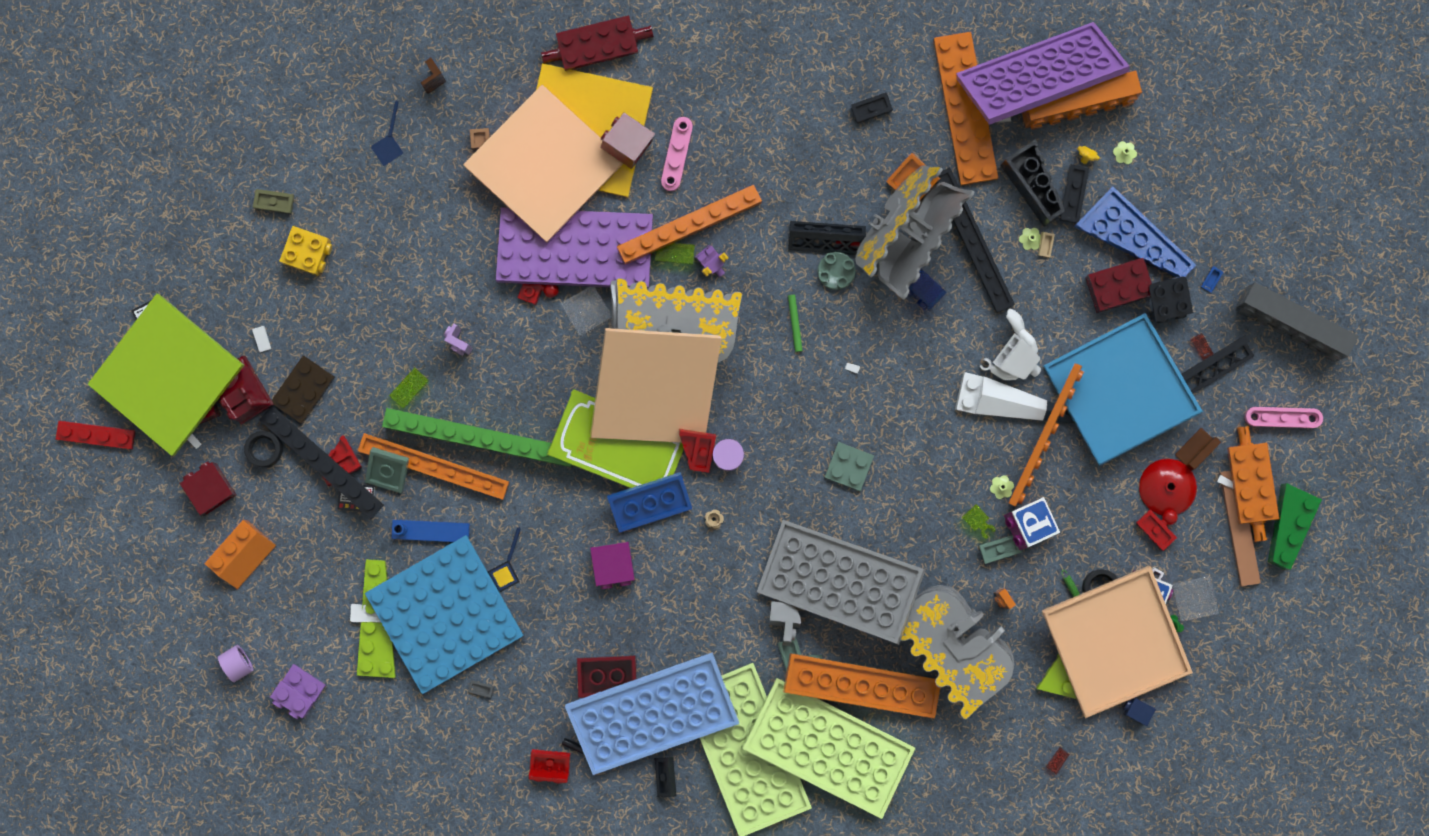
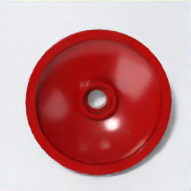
[1139,459,1197,515]

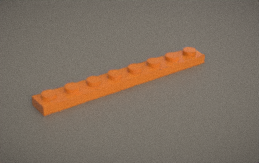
[617,185,762,265]
[1009,363,1084,507]
[358,433,510,500]

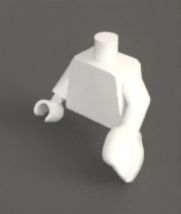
[980,309,1041,380]

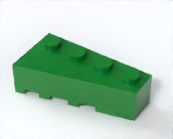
[1268,483,1322,570]

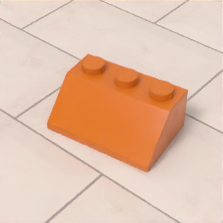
[204,520,276,589]

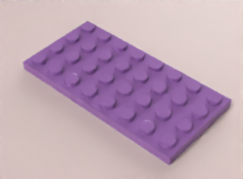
[956,22,1129,125]
[496,208,653,289]

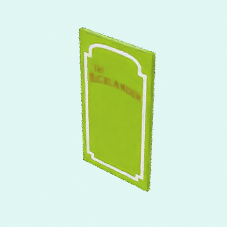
[547,389,684,488]

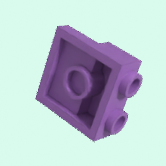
[270,664,326,719]

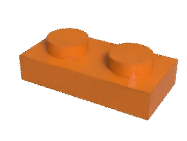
[994,589,1016,609]

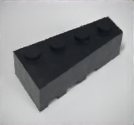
[1000,139,1065,227]

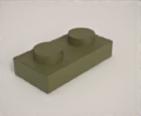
[253,189,295,214]

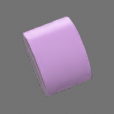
[713,439,744,471]
[218,645,253,682]

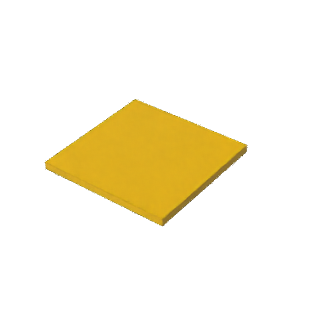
[536,63,653,198]

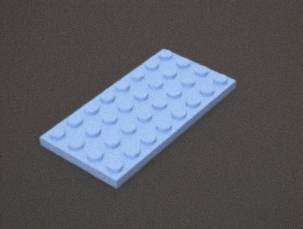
[565,652,739,775]

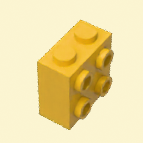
[279,226,333,276]

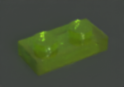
[655,243,695,265]
[389,367,429,409]

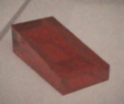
[1191,333,1213,360]
[1046,747,1070,775]

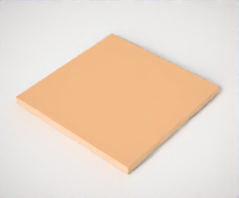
[463,85,623,243]
[590,328,722,443]
[1042,566,1193,718]

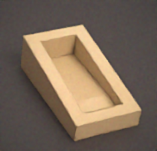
[1038,232,1055,257]

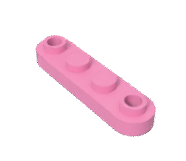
[661,117,693,191]
[1244,407,1323,428]

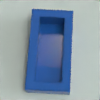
[1201,266,1224,293]

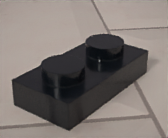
[850,92,893,124]
[654,757,676,797]

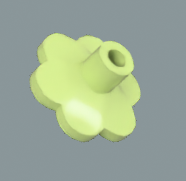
[1113,141,1137,164]
[1019,228,1041,250]
[990,475,1014,499]

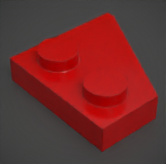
[679,429,716,473]
[322,435,362,487]

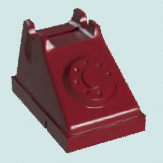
[220,356,274,425]

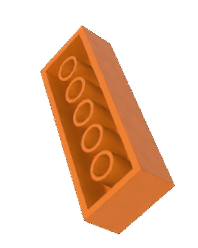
[1022,71,1142,130]

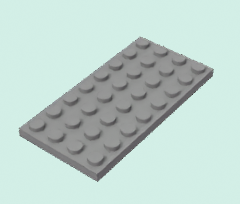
[757,520,925,644]

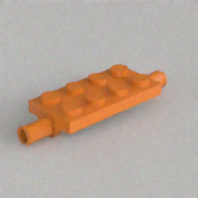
[1227,426,1279,542]

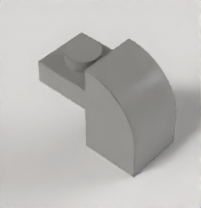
[769,601,801,646]

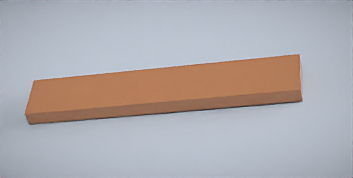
[1219,471,1261,586]

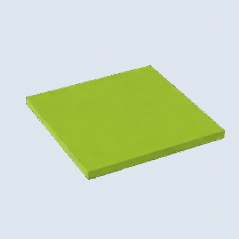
[88,293,244,456]

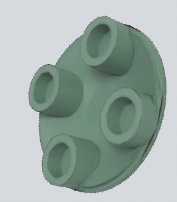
[818,252,856,290]

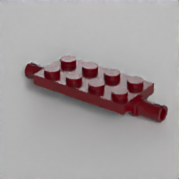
[541,15,654,71]

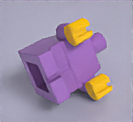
[695,245,728,277]

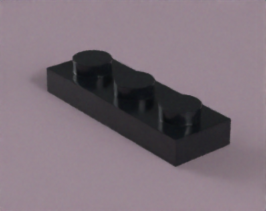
[1059,164,1089,224]

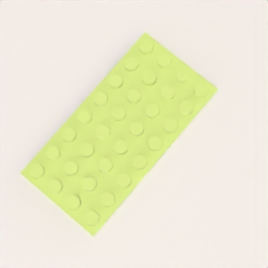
[700,663,812,836]
[742,678,915,819]

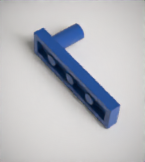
[391,520,470,542]

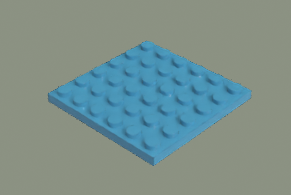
[365,535,524,694]

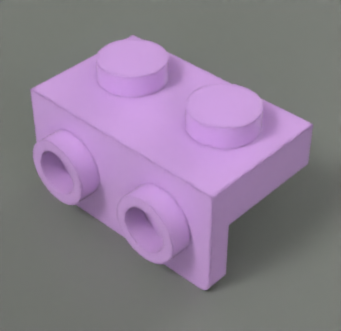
[444,324,473,356]

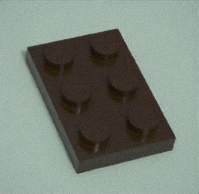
[272,355,335,424]

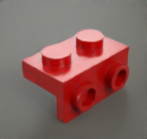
[529,749,570,784]

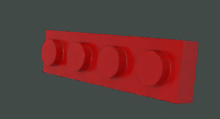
[56,420,136,450]

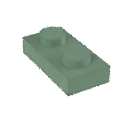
[979,535,1022,564]

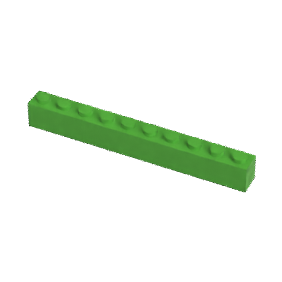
[382,408,573,468]

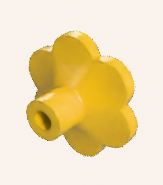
[1077,146,1100,164]

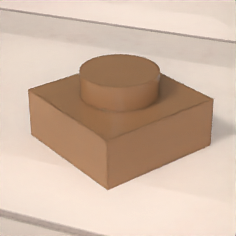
[470,128,490,150]

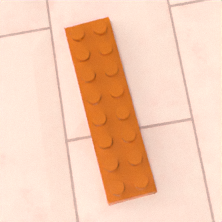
[933,32,998,186]
[783,653,940,718]

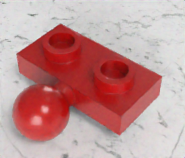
[518,284,559,305]
[1136,510,1178,551]

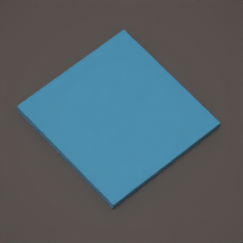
[1043,313,1203,466]

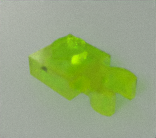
[962,504,996,539]

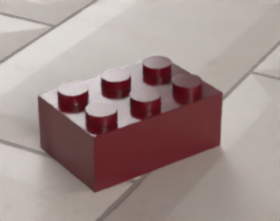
[1085,258,1152,313]
[577,655,637,698]

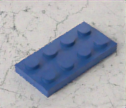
[607,472,692,533]

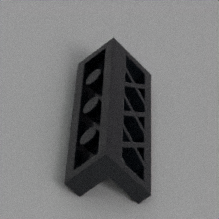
[788,221,866,255]
[1181,335,1254,394]

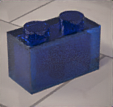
[908,269,947,311]

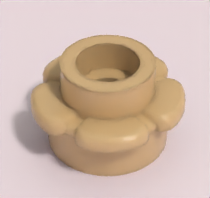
[705,510,724,529]

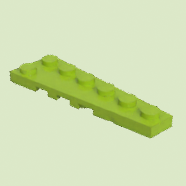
[357,559,396,678]

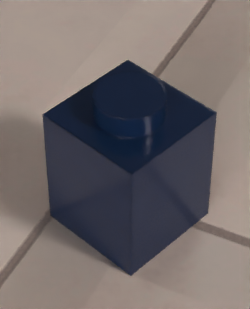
[1123,698,1156,726]

